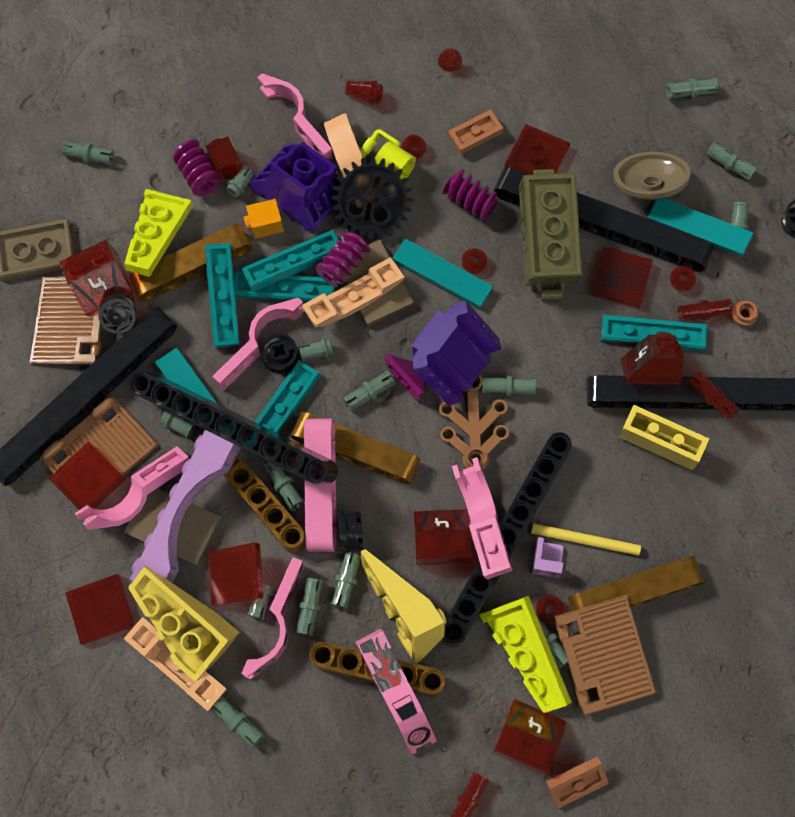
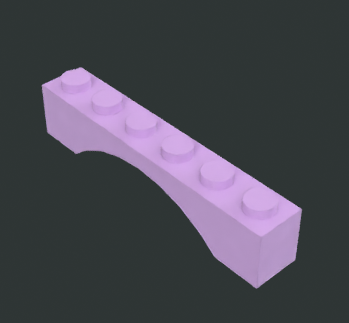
[130,430,241,583]

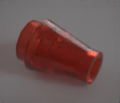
[345,80,383,105]

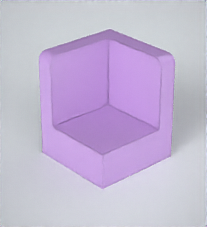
[532,537,563,578]

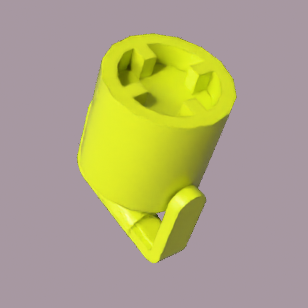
[360,130,416,179]

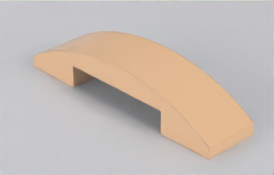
[324,113,379,210]
[302,257,404,328]
[124,617,227,711]

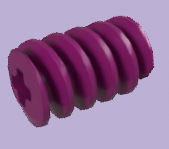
[173,139,220,197]
[442,169,498,222]
[316,232,371,288]

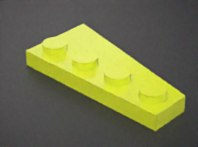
[124,189,192,277]
[479,596,572,713]

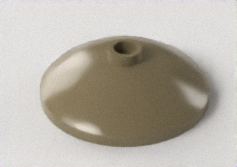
[613,152,691,200]

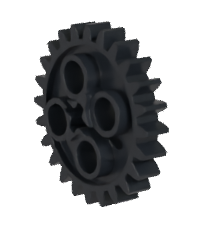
[331,157,414,240]

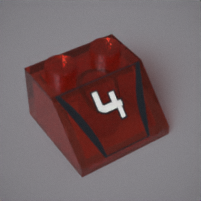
[60,240,134,316]
[620,332,684,384]
[414,509,472,566]
[493,699,567,776]

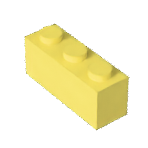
[619,405,709,471]

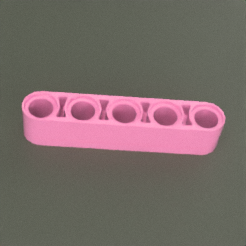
[304,418,337,552]

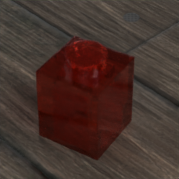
[205,136,242,182]

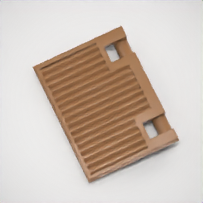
[29,277,110,364]
[40,396,159,507]
[555,595,656,716]

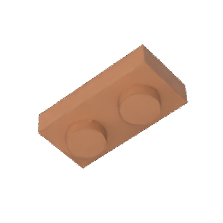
[448,109,503,155]
[546,757,609,809]

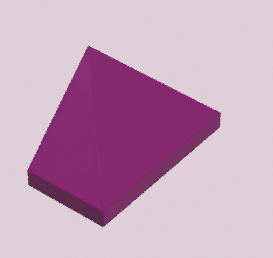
[385,354,424,403]

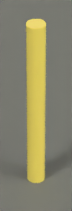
[531,523,641,556]

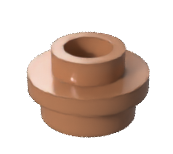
[732,301,759,326]

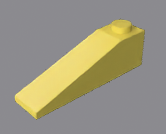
[361,549,446,664]
[128,566,240,682]

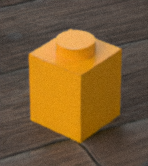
[243,199,284,239]

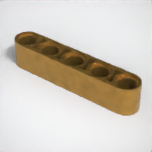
[129,224,253,302]
[290,412,421,485]
[222,454,306,553]
[568,556,705,611]
[310,642,445,697]

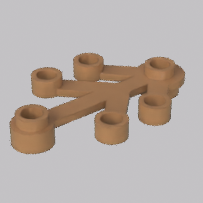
[439,374,509,471]

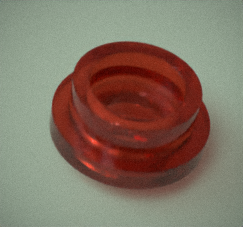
[438,48,462,72]
[402,135,426,159]
[462,248,487,273]
[670,266,696,291]
[536,595,564,623]

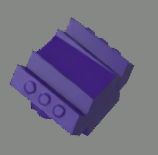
[250,142,341,231]
[411,301,501,406]

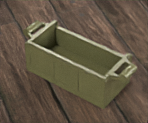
[519,169,582,300]

